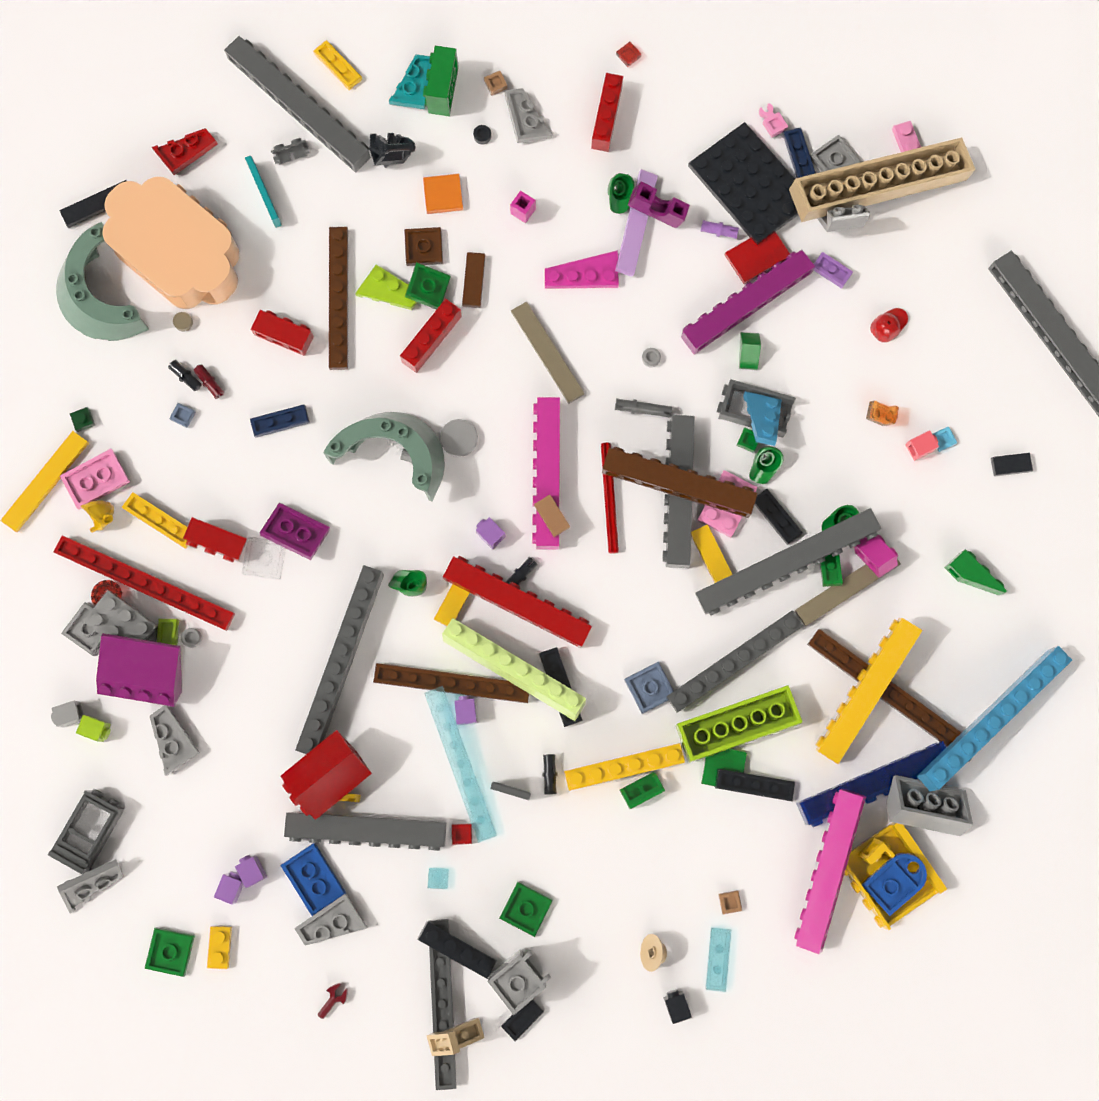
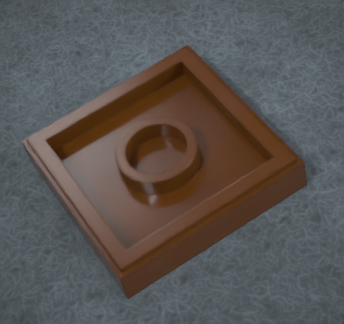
[404,227,443,266]

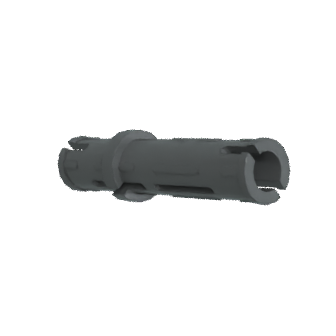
[615,398,672,418]

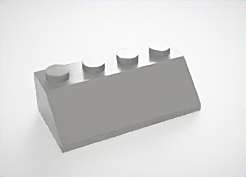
[886,775,973,836]

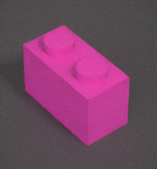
[854,535,898,578]

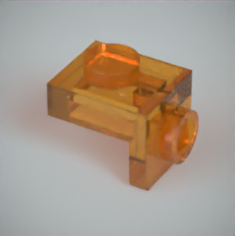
[866,400,899,426]

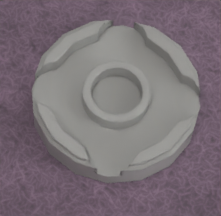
[440,419,478,457]

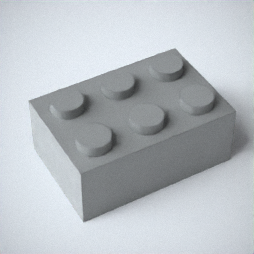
[82,590,158,640]

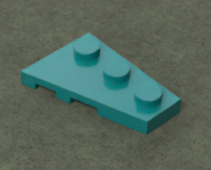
[389,54,431,110]

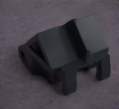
[369,133,416,168]

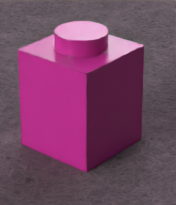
[510,190,536,224]

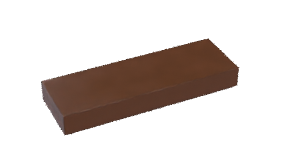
[462,252,485,308]

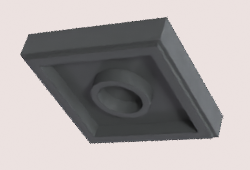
[490,781,531,801]

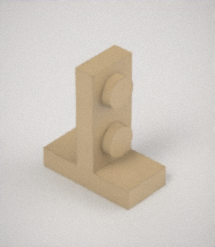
[426,1018,484,1056]

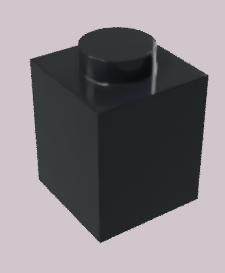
[663,989,692,1024]

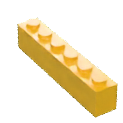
[564,743,685,791]

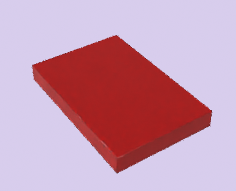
[724,232,790,284]

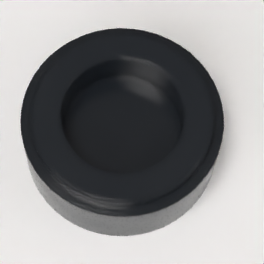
[473,125,491,145]

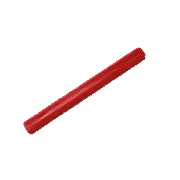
[601,442,619,554]

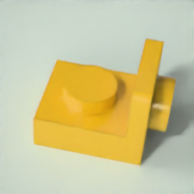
[858,838,895,865]

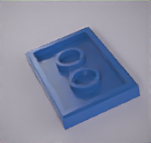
[280,843,346,916]

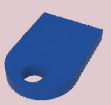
[861,853,927,916]

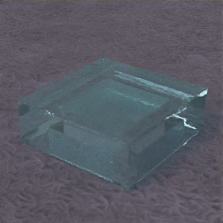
[427,867,449,889]

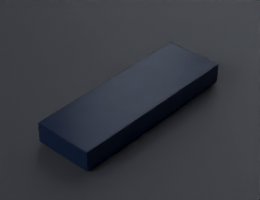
[783,127,816,178]
[250,404,310,438]

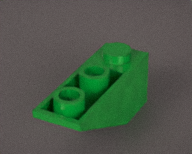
[944,549,1007,596]

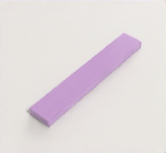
[615,169,658,277]

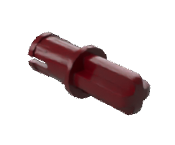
[194,364,225,399]

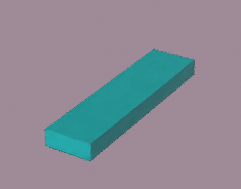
[245,155,281,228]

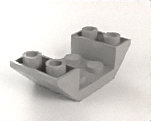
[817,204,870,232]

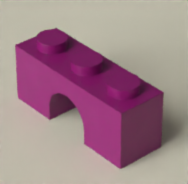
[627,181,690,228]

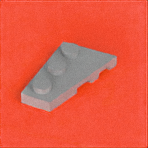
[505,88,553,143]
[57,859,123,914]

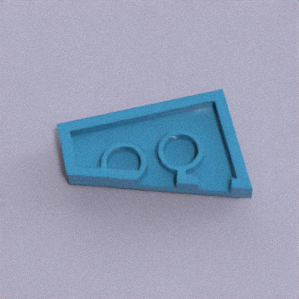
[743,391,782,446]

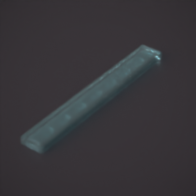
[424,686,497,843]

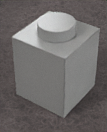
[51,700,84,728]

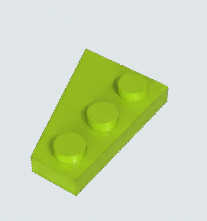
[355,264,418,310]

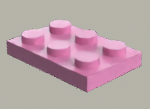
[60,449,130,510]
[698,470,758,538]

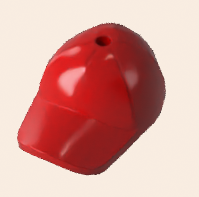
[870,308,908,343]

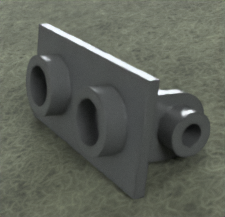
[271,138,310,165]

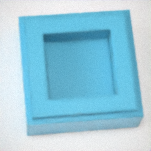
[933,426,957,452]

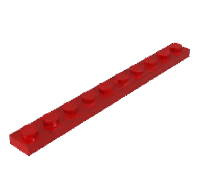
[53,535,235,631]

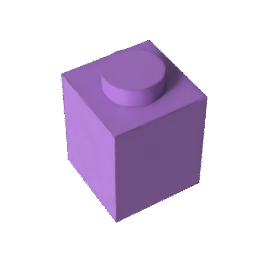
[476,517,506,549]
[454,696,477,725]
[235,854,267,888]
[214,871,244,905]

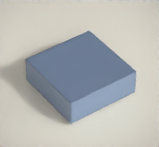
[169,403,196,428]

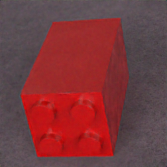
[280,730,372,820]

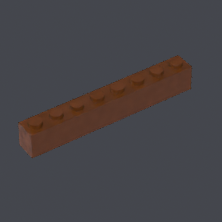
[602,447,758,518]

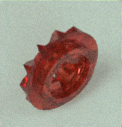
[91,580,123,605]

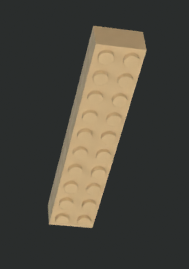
[789,137,976,222]

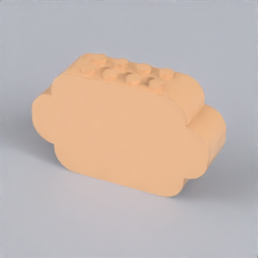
[103,177,239,309]

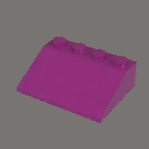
[96,633,182,707]

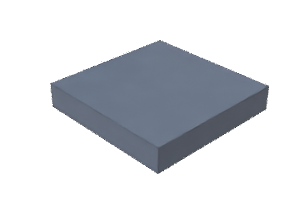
[624,661,674,714]

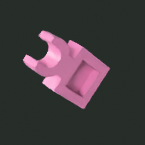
[759,103,788,138]

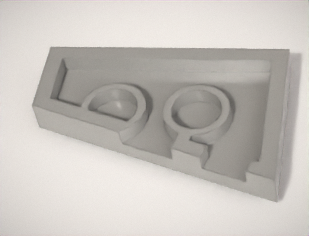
[149,705,200,776]
[294,893,368,946]

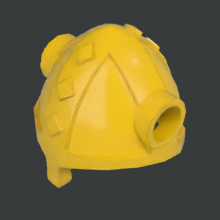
[80,500,114,533]

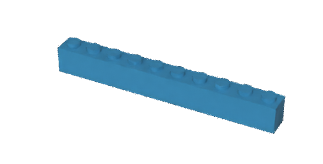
[917,646,1072,792]

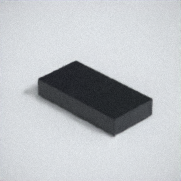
[990,452,1033,477]
[501,999,544,1041]

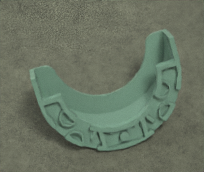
[56,222,149,341]
[323,412,445,502]

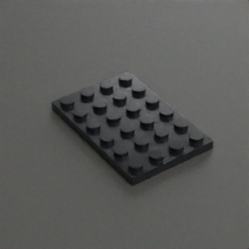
[688,122,799,245]

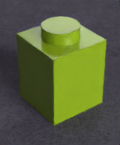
[76,715,111,742]

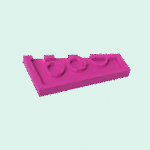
[545,250,619,289]

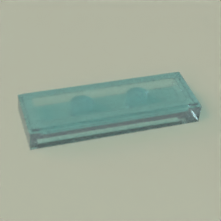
[705,927,731,992]

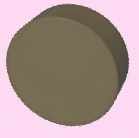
[173,312,193,332]

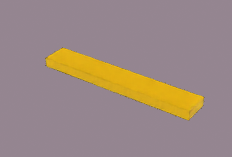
[0,431,89,532]

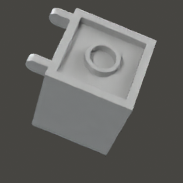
[487,949,551,1015]

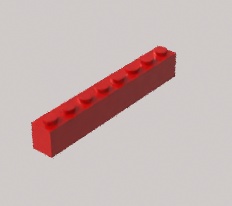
[443,556,592,648]

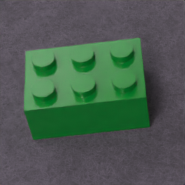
[423,45,459,117]

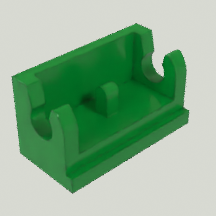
[619,772,665,809]

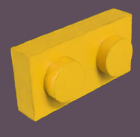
[207,926,232,969]

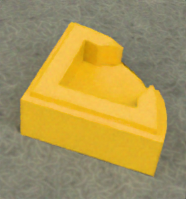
[339,793,361,803]

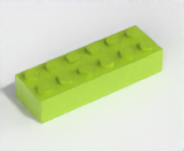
[675,685,803,763]

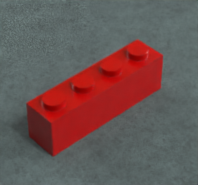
[591,73,624,152]
[400,298,462,373]

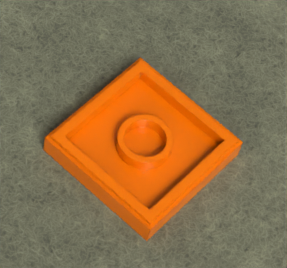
[423,174,463,214]

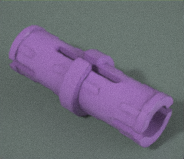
[700,220,739,239]

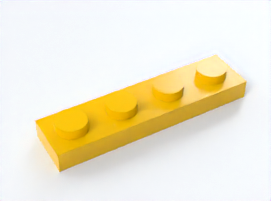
[121,492,188,549]

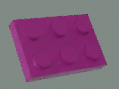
[260,502,330,561]

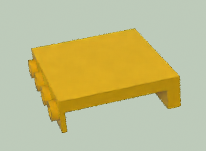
[844,822,947,930]

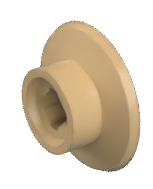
[640,934,667,972]

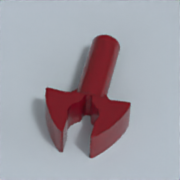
[317,983,348,1019]

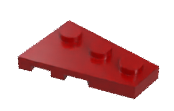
[152,128,218,175]

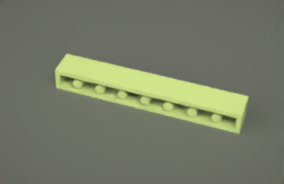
[442,618,586,721]

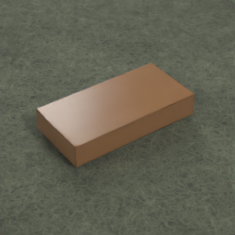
[534,495,570,538]

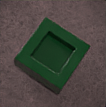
[69,407,95,432]

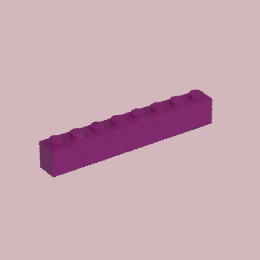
[681,249,815,355]

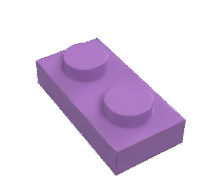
[814,252,853,289]

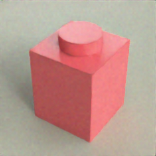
[905,430,939,461]

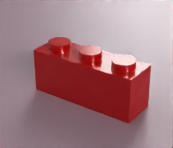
[250,310,314,356]
[183,517,247,563]

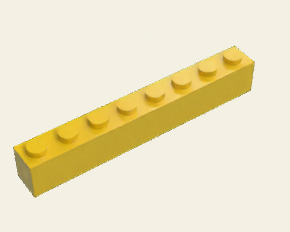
[815,618,923,764]

